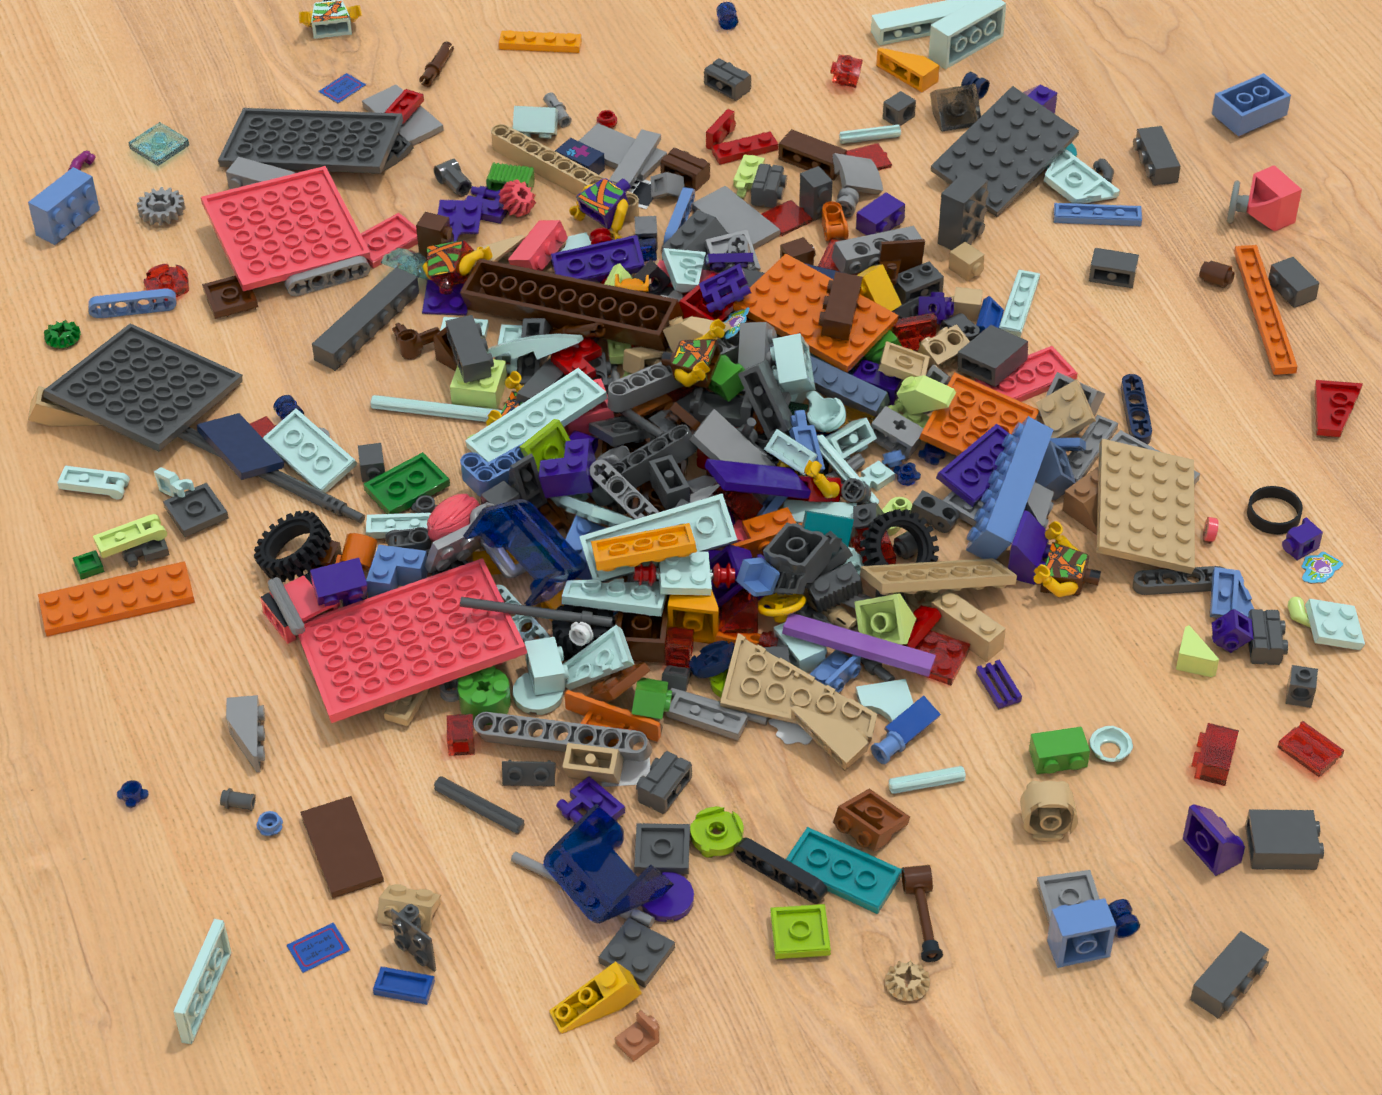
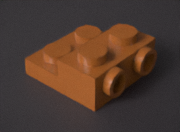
[833,788,910,852]

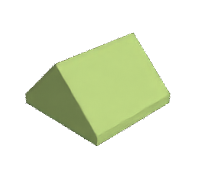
[854,594,916,645]

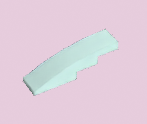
[487,334,583,360]

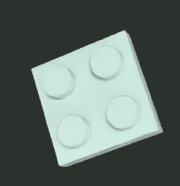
[1305,598,1365,650]

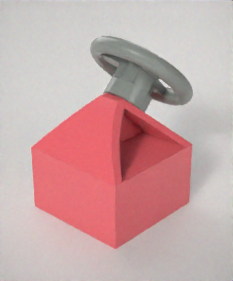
[1227,165,1302,232]

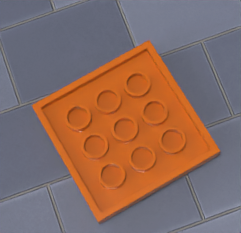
[919,372,1039,456]

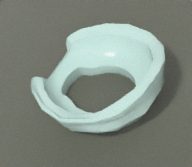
[1089,726,1133,762]

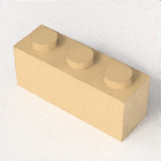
[931,589,1006,662]

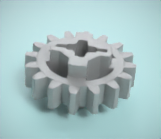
[137,187,185,225]

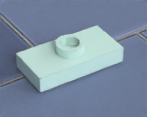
[764,429,818,475]

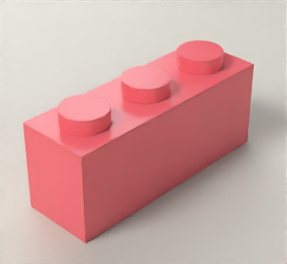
[508,220,568,271]

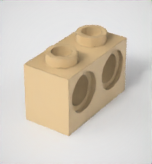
[917,324,970,371]

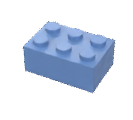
[1212,73,1291,136]
[28,167,100,245]

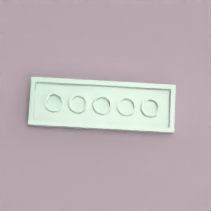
[465,368,607,463]
[579,494,737,583]

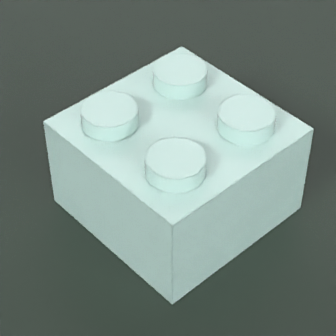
[770,333,816,395]

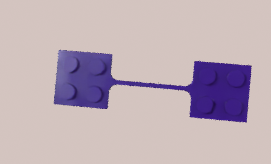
[422,200,483,315]

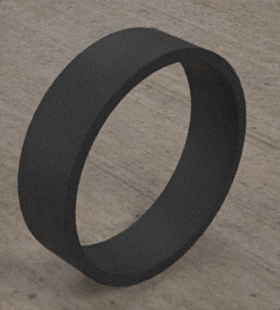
[1247,486,1303,535]

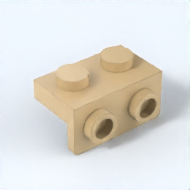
[377,884,441,932]

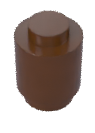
[1199,260,1235,288]

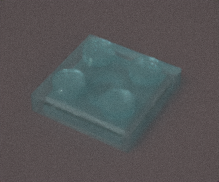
[128,122,189,166]

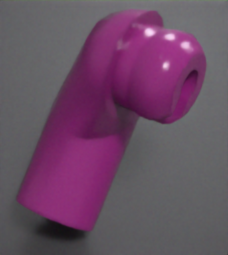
[68,150,96,171]

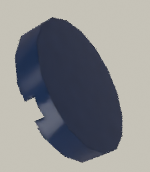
[689,640,735,678]

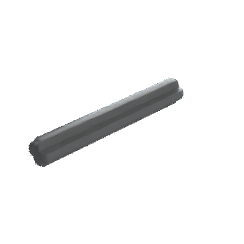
[434,776,525,833]

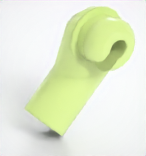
[1288,597,1311,628]

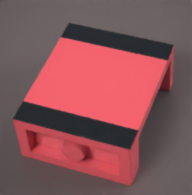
[260,572,340,644]

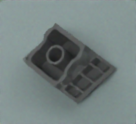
[763,522,842,595]

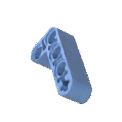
[460,441,526,497]

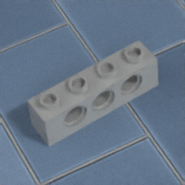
[832,226,922,274]

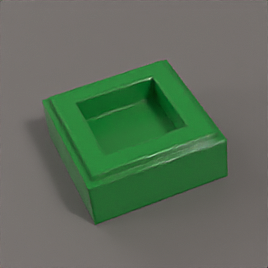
[73,550,104,580]

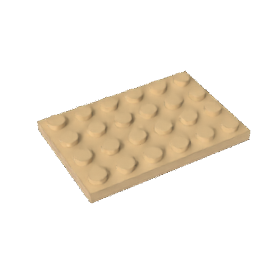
[1096,439,1195,574]

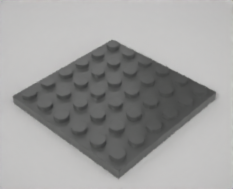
[44,323,243,452]

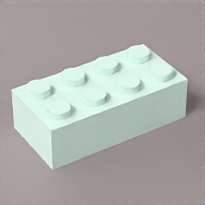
[928,0,1006,69]

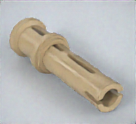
[803,588,859,632]

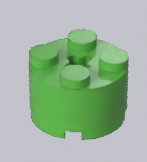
[458,666,511,725]

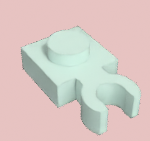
[860,460,895,491]

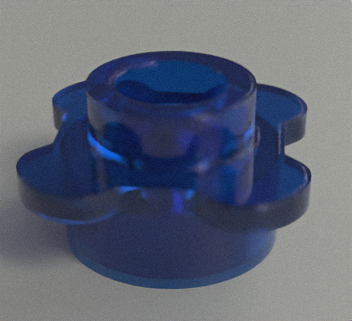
[918,443,946,465]
[893,462,921,486]
[117,780,149,808]

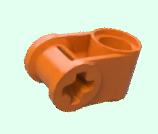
[822,201,849,241]

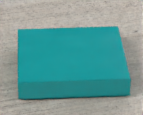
[802,510,854,547]

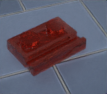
[1277,721,1344,777]

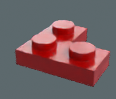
[551,338,602,379]

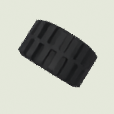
[552,604,615,661]

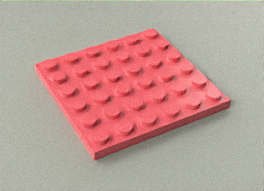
[201,166,370,291]

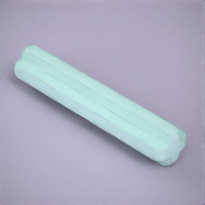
[839,125,901,144]
[888,766,966,794]

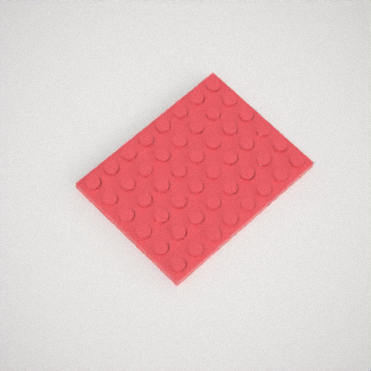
[298,558,527,723]

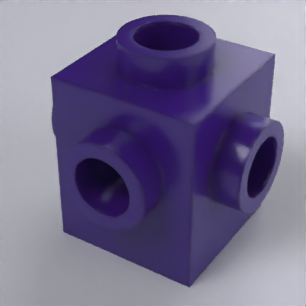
[918,292,954,324]
[1212,609,1253,653]

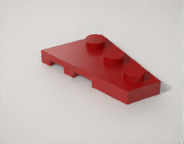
[1315,380,1363,437]

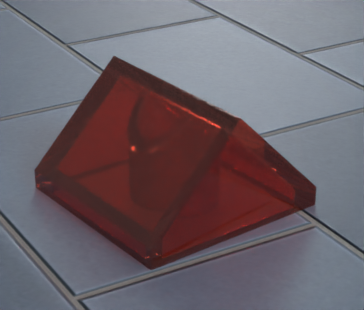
[719,588,758,633]

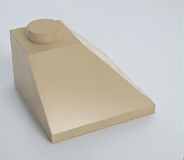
[663,316,731,353]

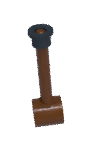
[901,865,943,962]

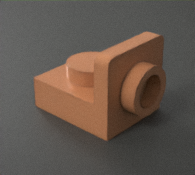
[615,1010,660,1062]

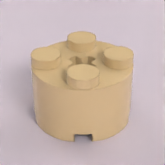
[1020,781,1078,842]

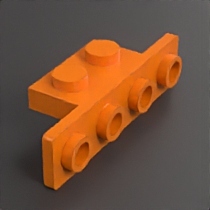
[731,507,803,558]
[564,690,661,747]

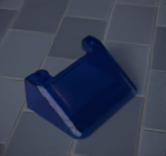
[544,804,674,923]

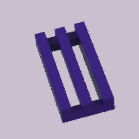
[976,659,1022,709]

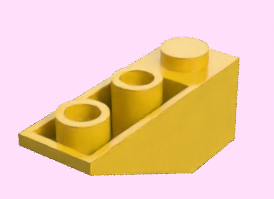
[549,961,643,1034]

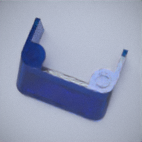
[463,499,586,606]

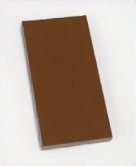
[300,796,384,898]

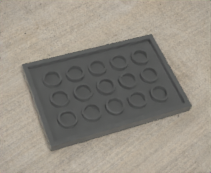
[930,86,1079,217]

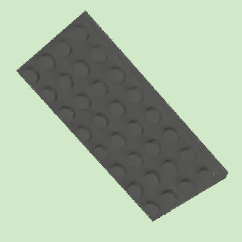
[218,108,403,174]

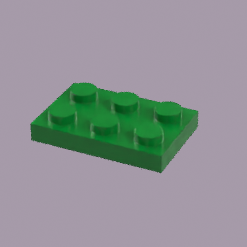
[363,452,450,514]

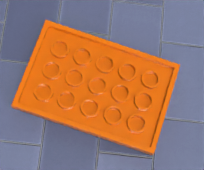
[733,254,899,373]

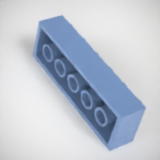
[966,416,1053,560]

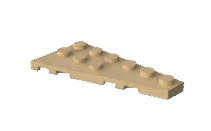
[720,633,877,741]

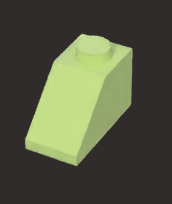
[897,375,956,415]

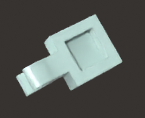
[154,467,195,498]

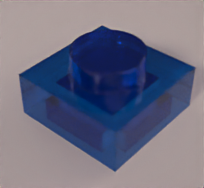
[639,238,657,262]

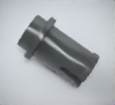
[220,788,256,811]

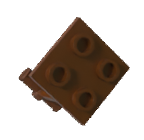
[878,239,925,287]

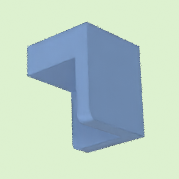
[736,557,780,596]

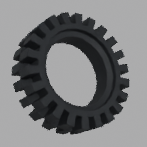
[860,509,939,566]
[254,510,331,582]

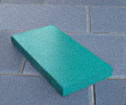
[786,827,901,914]

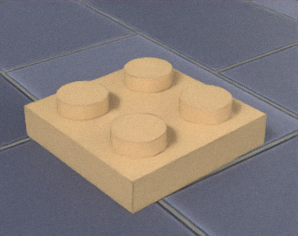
[878,341,930,380]
[1036,380,1096,438]

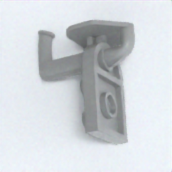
[424,502,543,578]

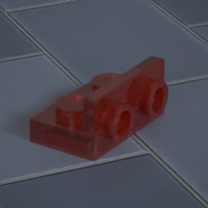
[890,313,937,352]

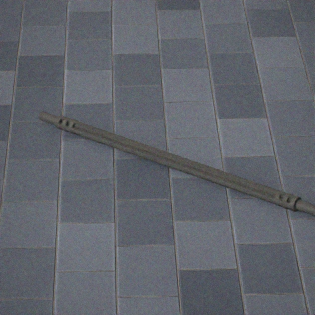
[177,427,365,523]

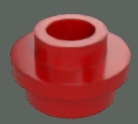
[596,110,617,128]

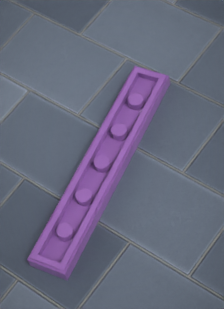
[782,613,936,677]

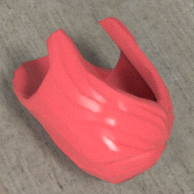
[427,494,483,542]

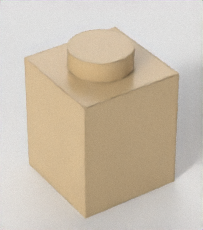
[949,242,985,281]
[950,287,983,321]

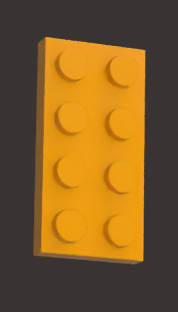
[591,523,697,571]

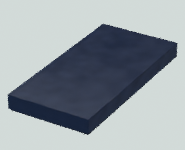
[197,413,284,480]

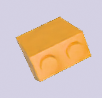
[668,591,719,644]

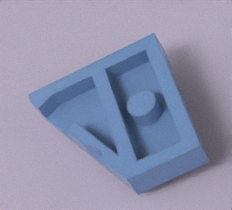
[1210,567,1254,618]

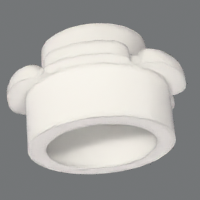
[569,622,593,646]

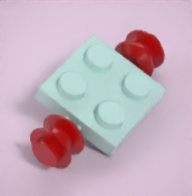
[633,551,735,596]

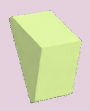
[1176,625,1219,677]

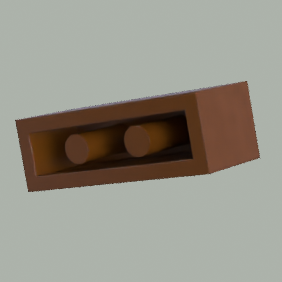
[778,129,847,181]
[818,272,863,341]

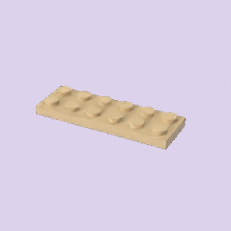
[860,558,1017,596]

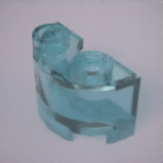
[380,248,428,279]

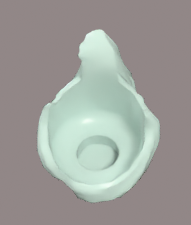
[806,390,846,433]

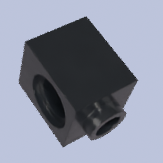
[632,260,671,295]

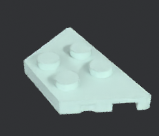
[1044,149,1120,204]

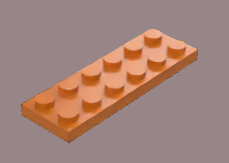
[38,561,195,636]

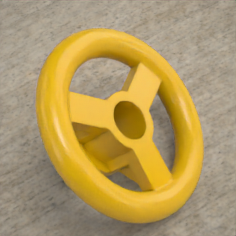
[756,592,806,623]

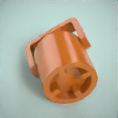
[336,533,378,571]

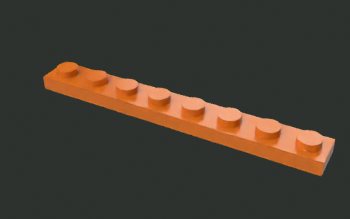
[1234,245,1298,375]

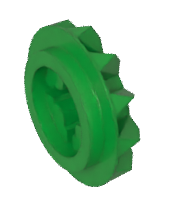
[44,320,81,348]

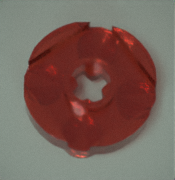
[143,264,189,301]

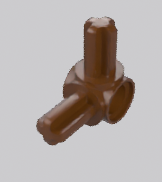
[392,323,440,359]

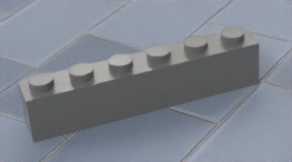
[312,267,419,371]

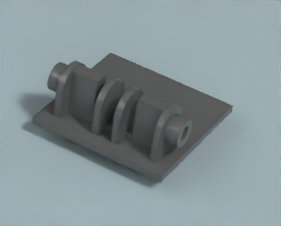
[390,904,436,972]

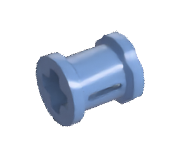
[871,731,906,764]

